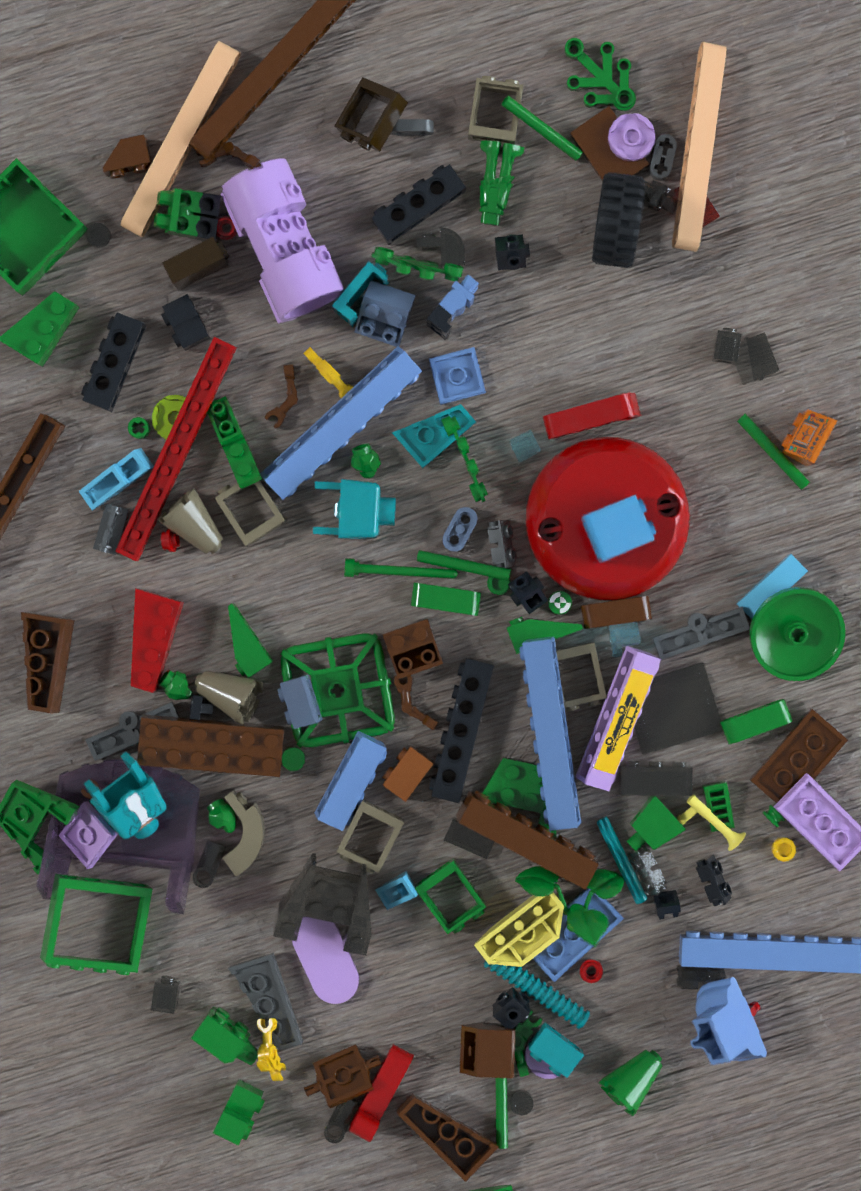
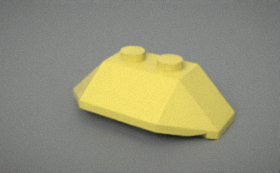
[474,892,564,967]

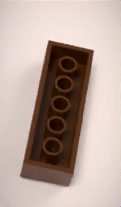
[137,714,284,777]
[456,790,599,890]

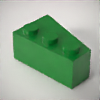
[0,291,80,367]

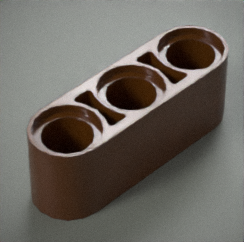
[581,596,652,629]

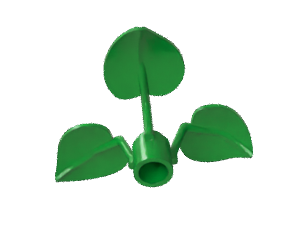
[515,866,624,947]

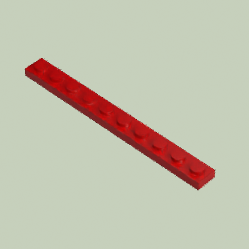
[115,337,237,561]

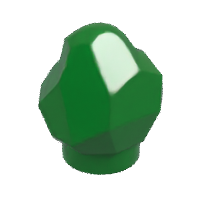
[351,443,381,479]
[158,669,192,700]
[207,799,237,833]

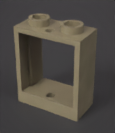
[468,76,524,145]
[215,480,287,547]
[556,642,607,712]
[337,799,405,874]

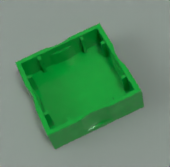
[0,158,89,296]

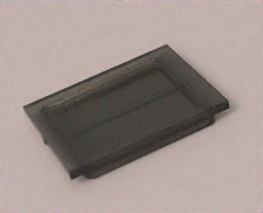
[634,662,723,754]

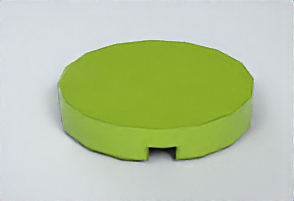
[152,395,186,440]

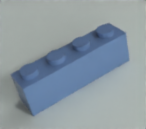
[314,731,387,831]

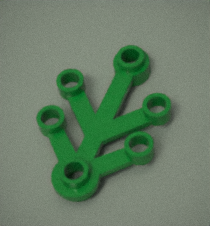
[564,38,636,111]
[371,247,464,281]
[441,416,488,502]

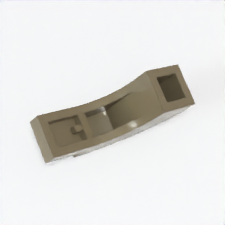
[222,790,265,877]

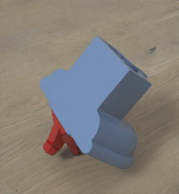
[691,977,767,1065]

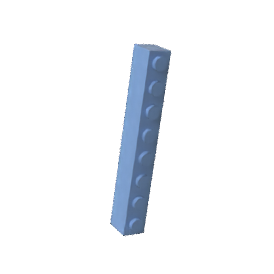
[260,346,422,500]
[520,636,581,830]
[679,931,861,973]

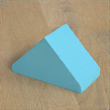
[375,871,418,910]

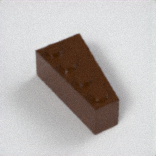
[21,612,75,714]
[396,1093,498,1182]

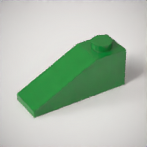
[228,603,274,678]
[506,617,583,654]

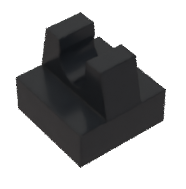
[189,694,213,720]
[653,890,681,920]

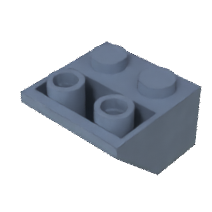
[354,280,416,347]

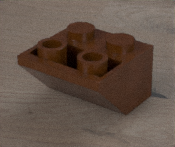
[382,619,443,679]
[460,1022,516,1078]

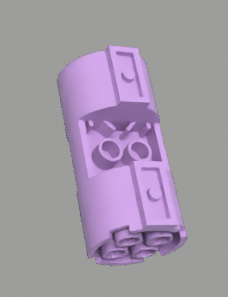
[220,158,345,323]

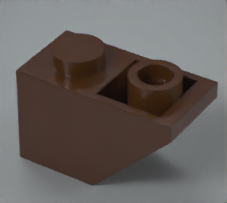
[103,134,152,179]

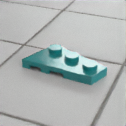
[392,404,476,468]

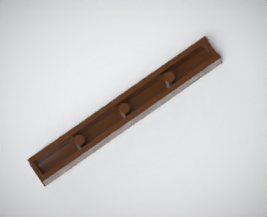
[0,413,65,540]

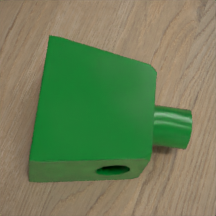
[627,794,686,851]

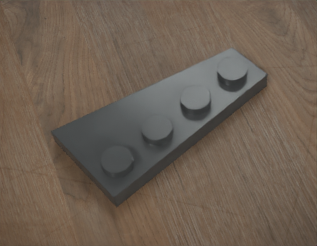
[228,952,303,1051]

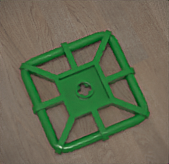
[280,633,395,748]

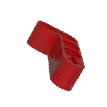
[543,393,641,440]
[349,1044,414,1142]

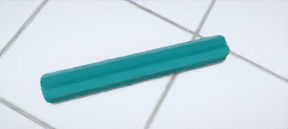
[596,817,647,904]

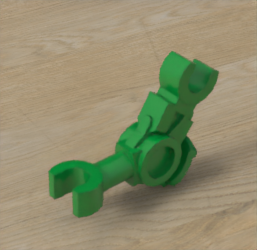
[514,1009,542,1077]

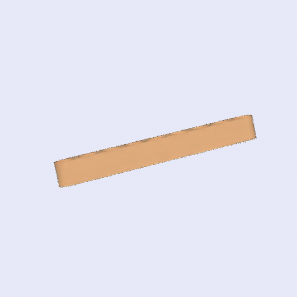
[121,41,241,237]
[672,42,727,252]

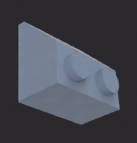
[277,674,322,729]

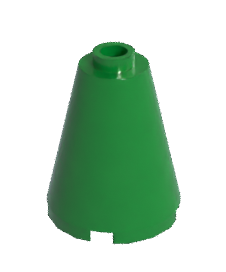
[598,1049,663,1116]

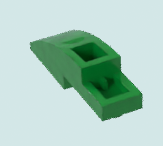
[207,396,262,489]

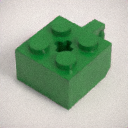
[191,1006,258,1065]

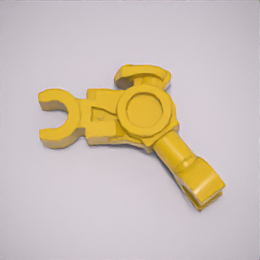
[303,347,353,398]
[256,1018,286,1081]

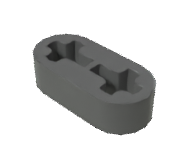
[390,119,434,136]
[649,134,677,181]

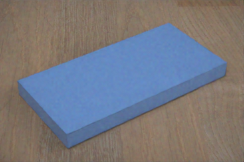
[533,888,624,982]

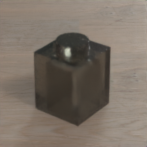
[712,328,742,365]
[151,976,181,1014]

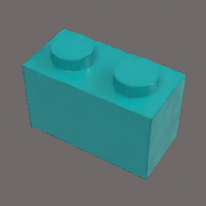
[528,1022,584,1078]

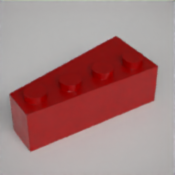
[131,588,184,693]

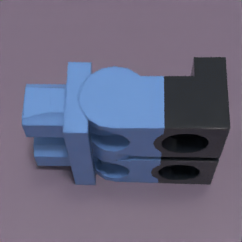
[427,275,479,340]

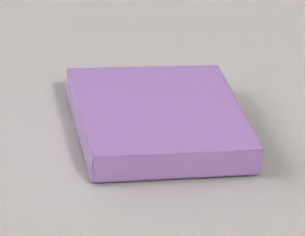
[59,801,117,869]

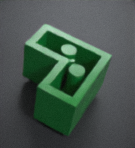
[213,1079,265,1146]

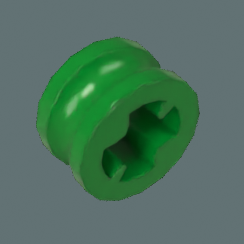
[128,417,151,439]
[762,805,785,828]

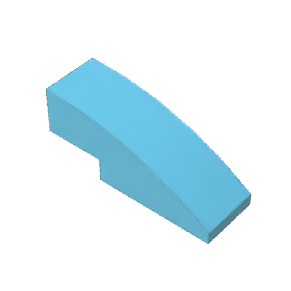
[79,448,154,510]
[737,554,808,619]

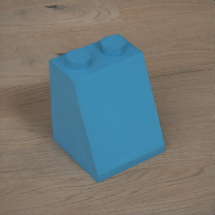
[581,495,656,563]

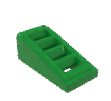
[702,781,735,832]

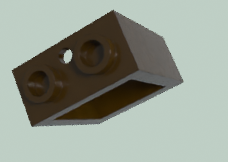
[334,77,408,152]

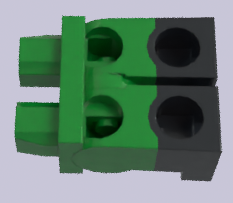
[154,188,221,242]

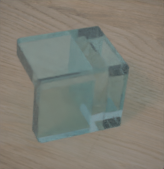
[509,430,541,463]
[609,622,641,657]

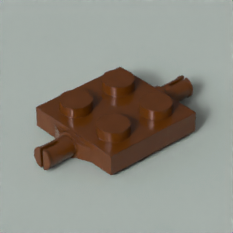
[304,1044,382,1109]

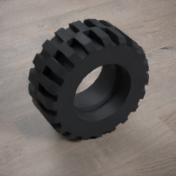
[592,172,645,268]

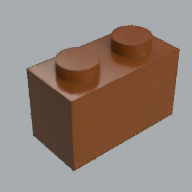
[382,746,434,802]

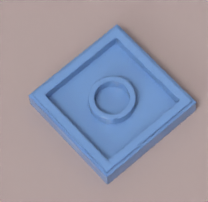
[429,347,486,405]

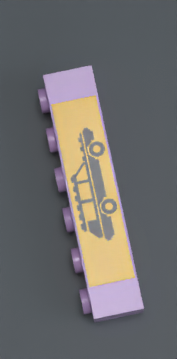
[575,646,661,791]

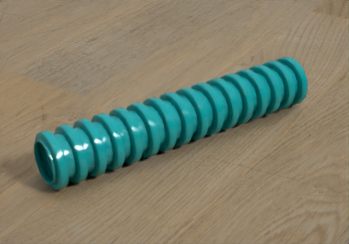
[484,960,590,1029]

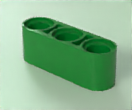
[410,583,481,616]
[720,699,793,744]

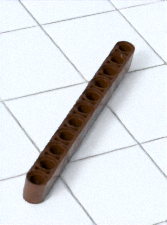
[189,0,356,160]

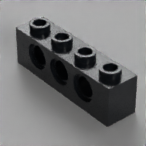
[372,164,466,245]
[81,312,147,412]

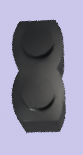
[161,294,210,351]

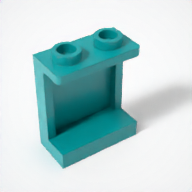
[332,262,389,327]

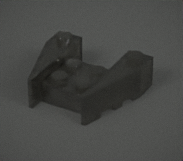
[273,853,372,956]

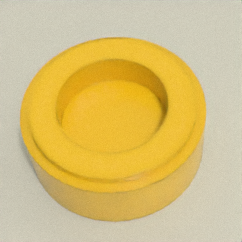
[771,837,796,862]

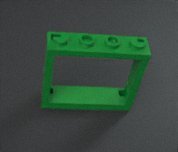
[40,873,153,975]

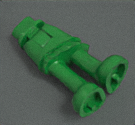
[479,141,524,226]

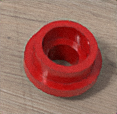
[216,216,237,240]
[161,529,180,552]
[579,959,603,983]

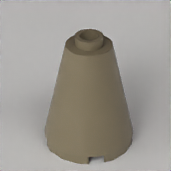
[158,488,223,554]
[195,671,263,725]

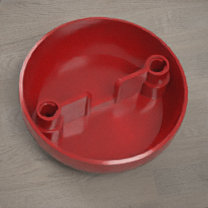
[526,437,690,601]

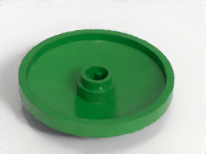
[749,587,846,681]

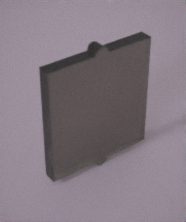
[728,332,780,385]

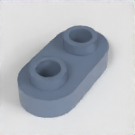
[443,507,477,552]

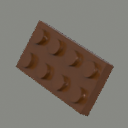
[749,709,848,803]

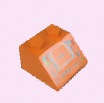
[781,410,837,466]

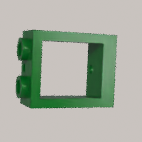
[415,858,486,935]

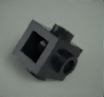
[495,234,530,271]
[508,571,548,614]
[492,987,530,1029]

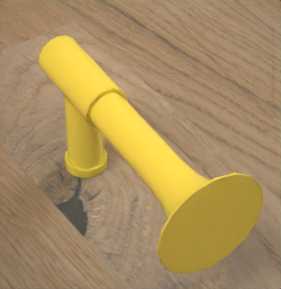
[677,795,746,851]

